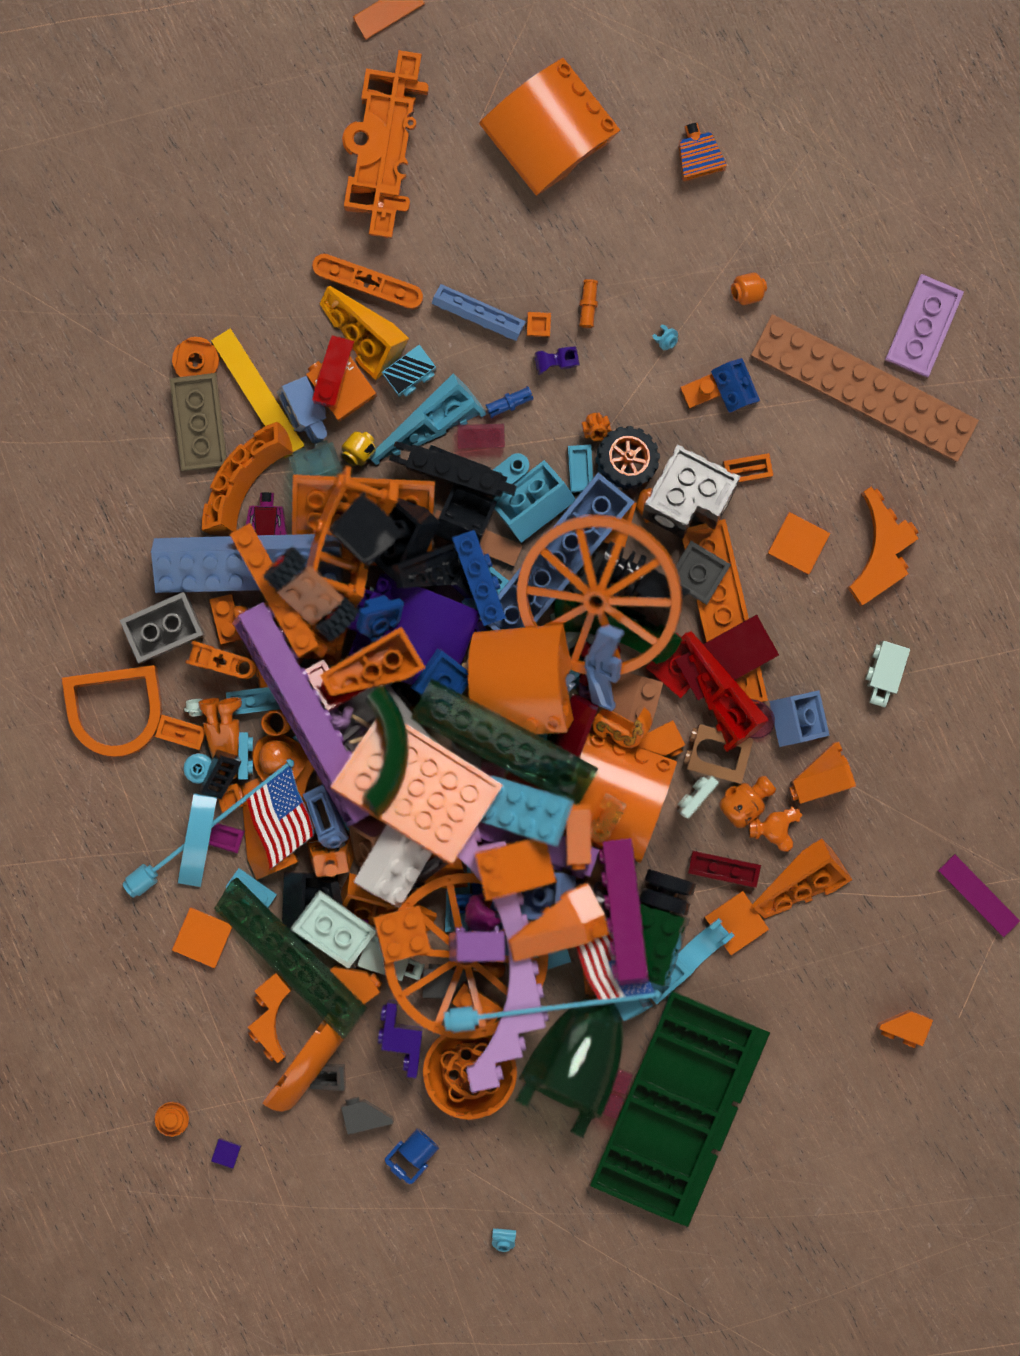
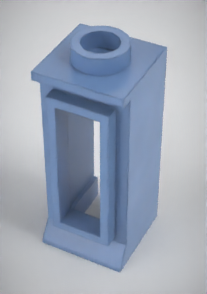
[303,784,349,849]

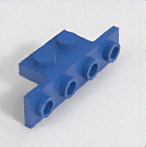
[452,530,506,626]

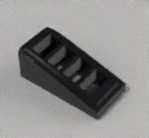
[199,749,242,799]

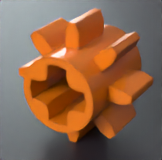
[581,413,612,441]

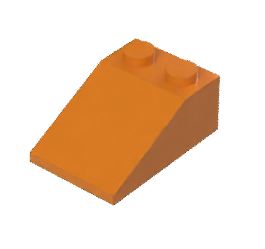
[475,839,556,900]

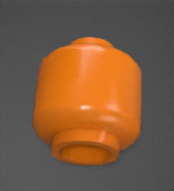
[731,272,767,305]

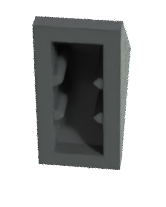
[309,1064,346,1091]

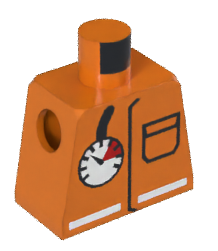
[307,835,354,877]

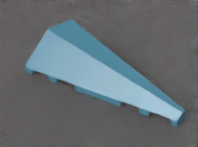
[371,373,487,465]

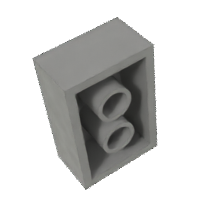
[120,592,205,664]

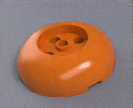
[423,1025,517,1120]

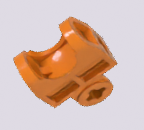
[185,641,256,679]

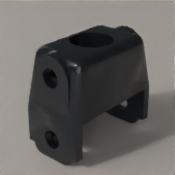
[328,492,404,567]

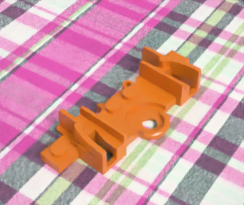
[342,50,429,239]

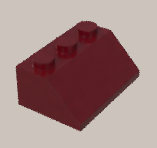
[546,694,598,776]

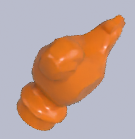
[749,806,802,852]

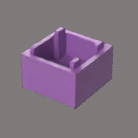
[449,927,505,961]

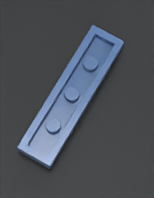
[431,284,526,341]

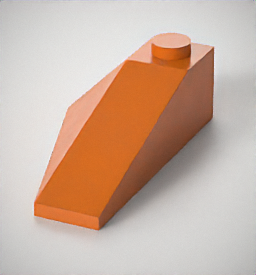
[319,627,425,696]
[752,838,852,919]
[508,883,609,962]

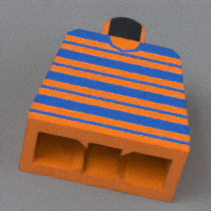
[679,123,727,182]

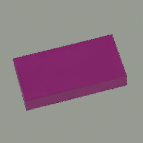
[208,823,245,854]

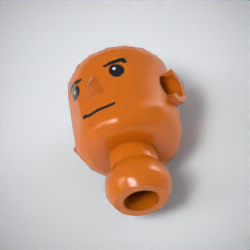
[719,776,776,828]

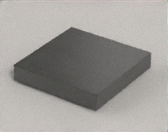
[675,541,731,605]

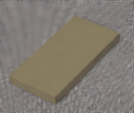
[169,373,227,471]

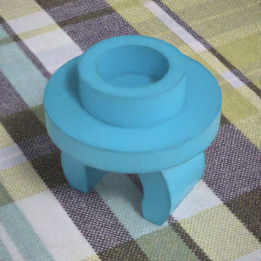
[653,325,678,350]

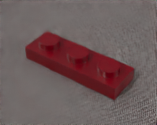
[688,850,761,888]

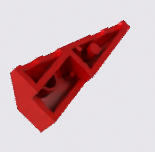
[681,631,769,752]

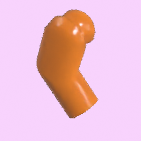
[636,488,653,524]

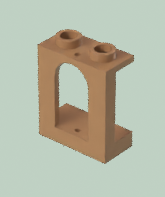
[683,724,754,784]

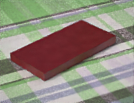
[675,615,779,701]

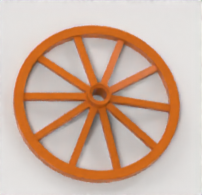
[517,515,682,675]
[384,873,548,1039]

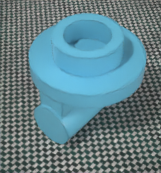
[492,1228,516,1252]

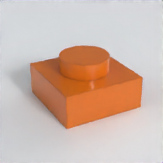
[527,312,551,337]
[216,783,246,813]

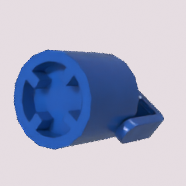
[385,1128,439,1184]

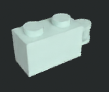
[865,641,910,708]
[358,936,425,981]

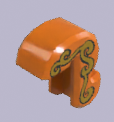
[592,707,652,748]

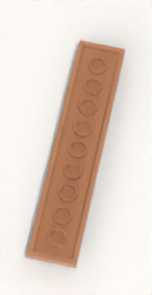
[751,314,979,462]

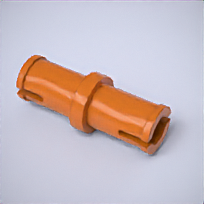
[579,279,598,328]

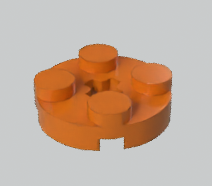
[172,337,219,377]

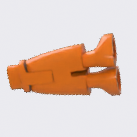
[198,697,242,779]

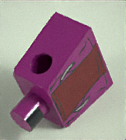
[246,492,288,536]

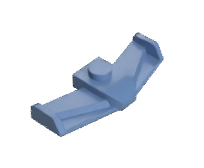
[584,625,624,711]

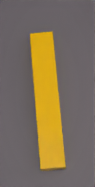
[211,328,305,459]

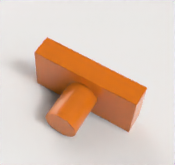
[680,374,721,409]

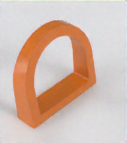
[62,665,162,757]

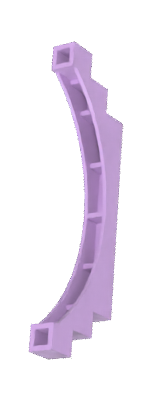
[458,827,549,1092]

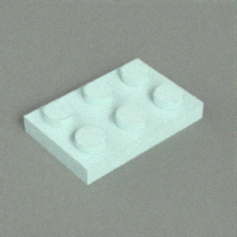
[677,776,719,818]
[291,890,376,969]

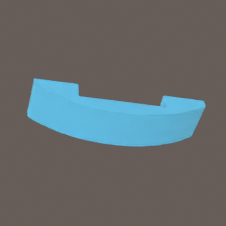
[178,793,217,887]

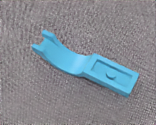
[650,918,735,1004]

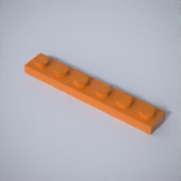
[230,523,320,658]

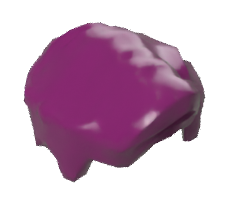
[465,894,501,932]

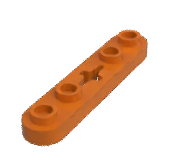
[312,254,423,309]

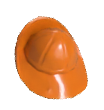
[252,735,307,781]

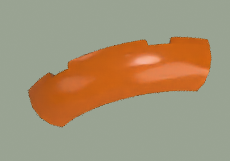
[202,422,293,536]
[262,997,356,1112]

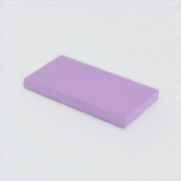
[885,274,964,378]

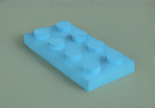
[480,776,574,847]

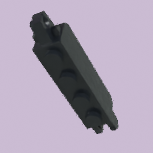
[389,442,517,498]

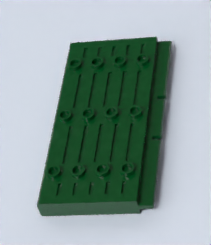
[589,990,770,1227]

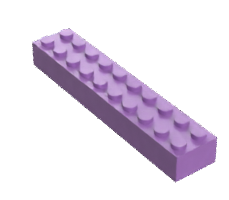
[232,602,370,827]

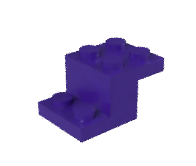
[378,999,423,1078]

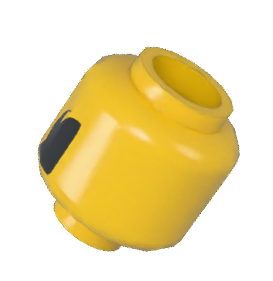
[341,431,376,466]

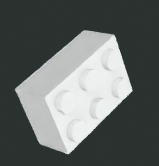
[354,825,432,908]

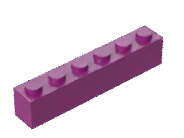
[599,838,649,986]

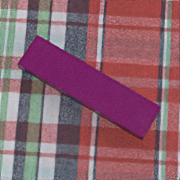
[938,854,1020,937]

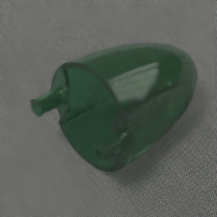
[514,995,624,1138]

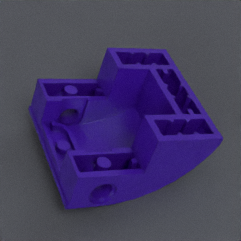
[347,573,480,685]

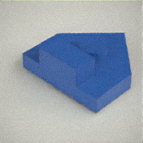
[356,595,404,642]

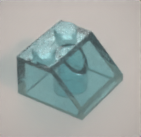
[289,440,343,476]

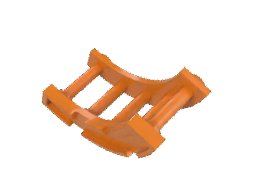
[306,466,398,607]

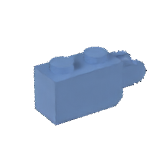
[276,376,327,444]

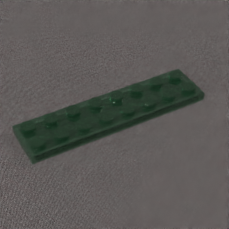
[411,678,599,805]
[214,877,368,1039]

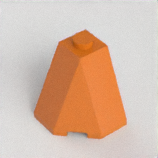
[789,742,856,804]

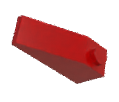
[312,335,354,409]

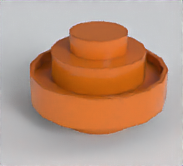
[154,1101,190,1137]

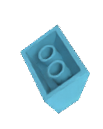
[493,460,576,543]

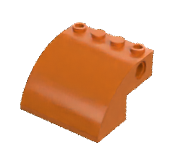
[479,58,620,196]
[468,624,574,739]
[562,730,677,863]

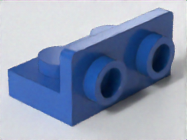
[711,358,760,413]

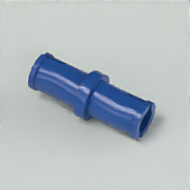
[485,386,534,418]

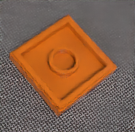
[767,512,830,575]
[704,890,769,955]
[172,907,233,968]

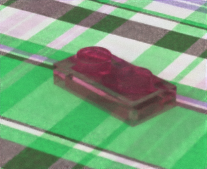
[458,424,505,449]

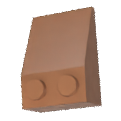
[588,673,664,723]

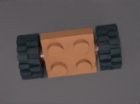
[263,547,359,641]

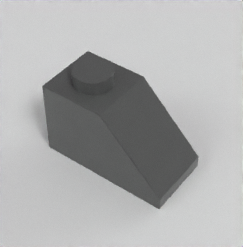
[341,1097,394,1135]

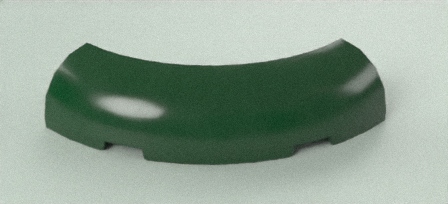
[554,599,682,664]
[362,685,409,818]

